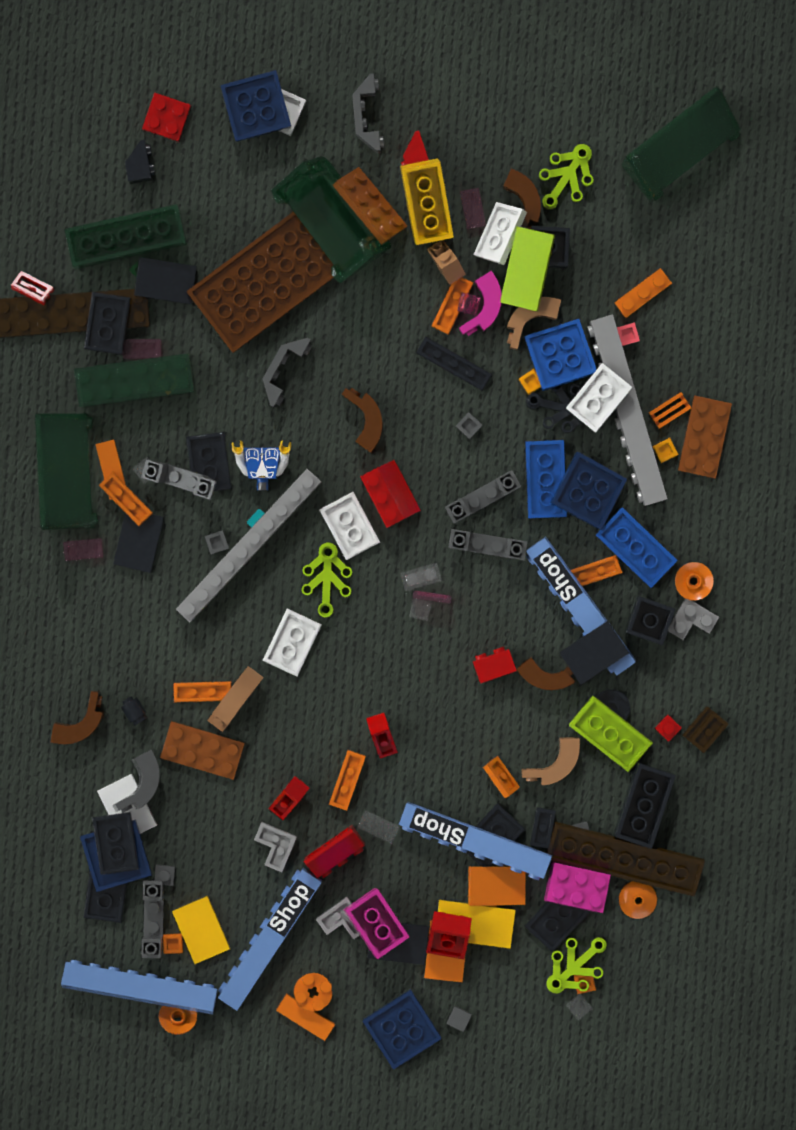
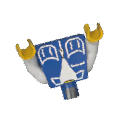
[232,441,292,490]

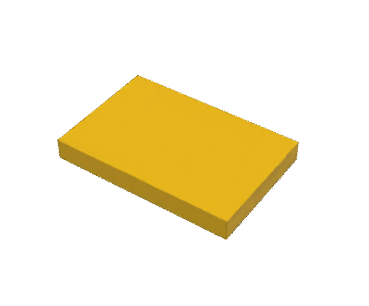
[172,896,230,964]

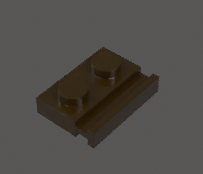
[682,706,728,753]

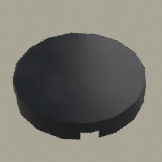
[596,689,630,721]

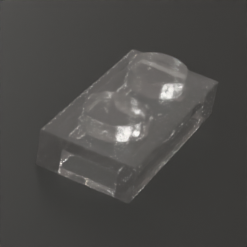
[400,563,442,591]

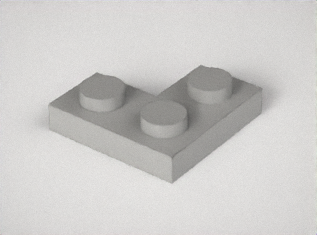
[668,598,719,640]
[254,822,297,872]
[316,897,360,939]

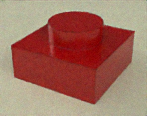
[654,714,682,742]

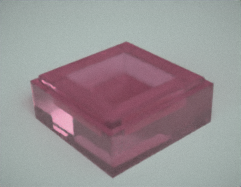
[457,292,481,316]

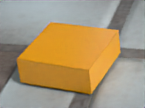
[518,368,541,395]
[652,438,679,463]

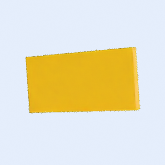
[438,900,515,948]

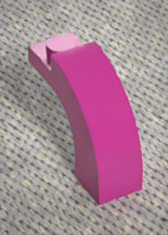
[459,271,502,336]

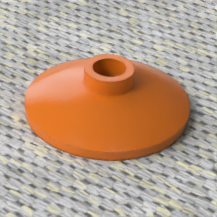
[675,562,714,600]
[619,881,657,919]
[159,1006,197,1035]

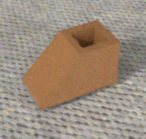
[427,240,466,285]

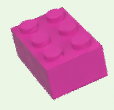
[544,863,611,913]
[343,888,409,959]

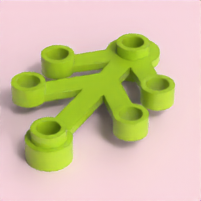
[539,144,593,210]
[302,543,352,617]
[547,937,607,993]

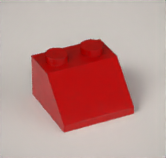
[426,911,472,960]

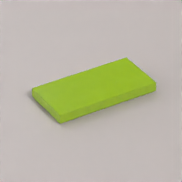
[500,227,555,311]
[569,696,653,773]

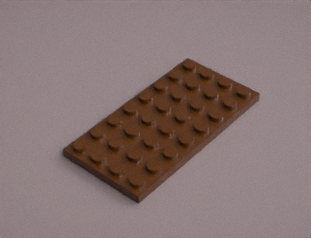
[186,200,356,353]

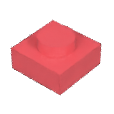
[617,322,640,346]

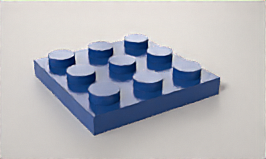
[524,319,597,391]

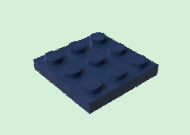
[220,70,292,142]
[550,452,627,530]
[80,819,152,892]
[362,989,442,1070]

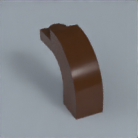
[503,168,541,229]
[342,388,383,453]
[516,657,575,690]
[50,690,104,744]

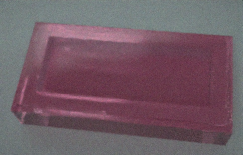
[460,188,486,230]
[123,339,161,359]
[63,538,104,561]
[413,590,451,604]

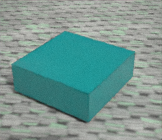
[247,509,265,528]

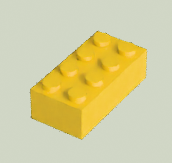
[400,158,454,245]

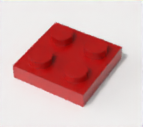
[142,92,191,142]

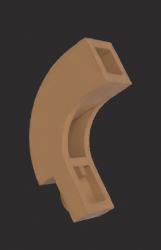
[507,297,561,350]
[207,666,264,732]
[521,737,580,785]

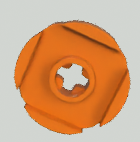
[294,973,332,1012]

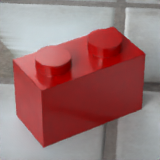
[472,647,517,684]

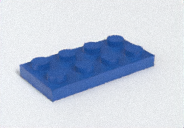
[525,440,567,518]
[596,508,678,588]

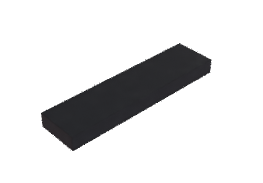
[416,336,492,391]

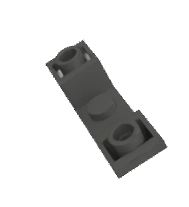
[352,73,384,153]
[263,338,313,408]
[141,459,217,500]
[445,470,521,524]
[448,529,528,560]
[142,880,164,958]

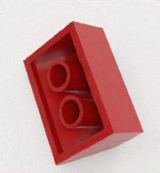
[360,460,421,528]
[304,825,365,878]

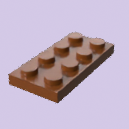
[333,167,407,245]
[678,395,732,479]
[160,721,245,780]

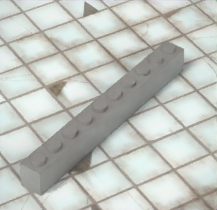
[587,315,667,506]
[176,469,322,622]

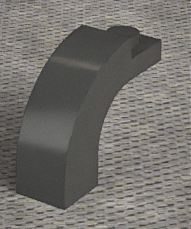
[112,750,159,813]

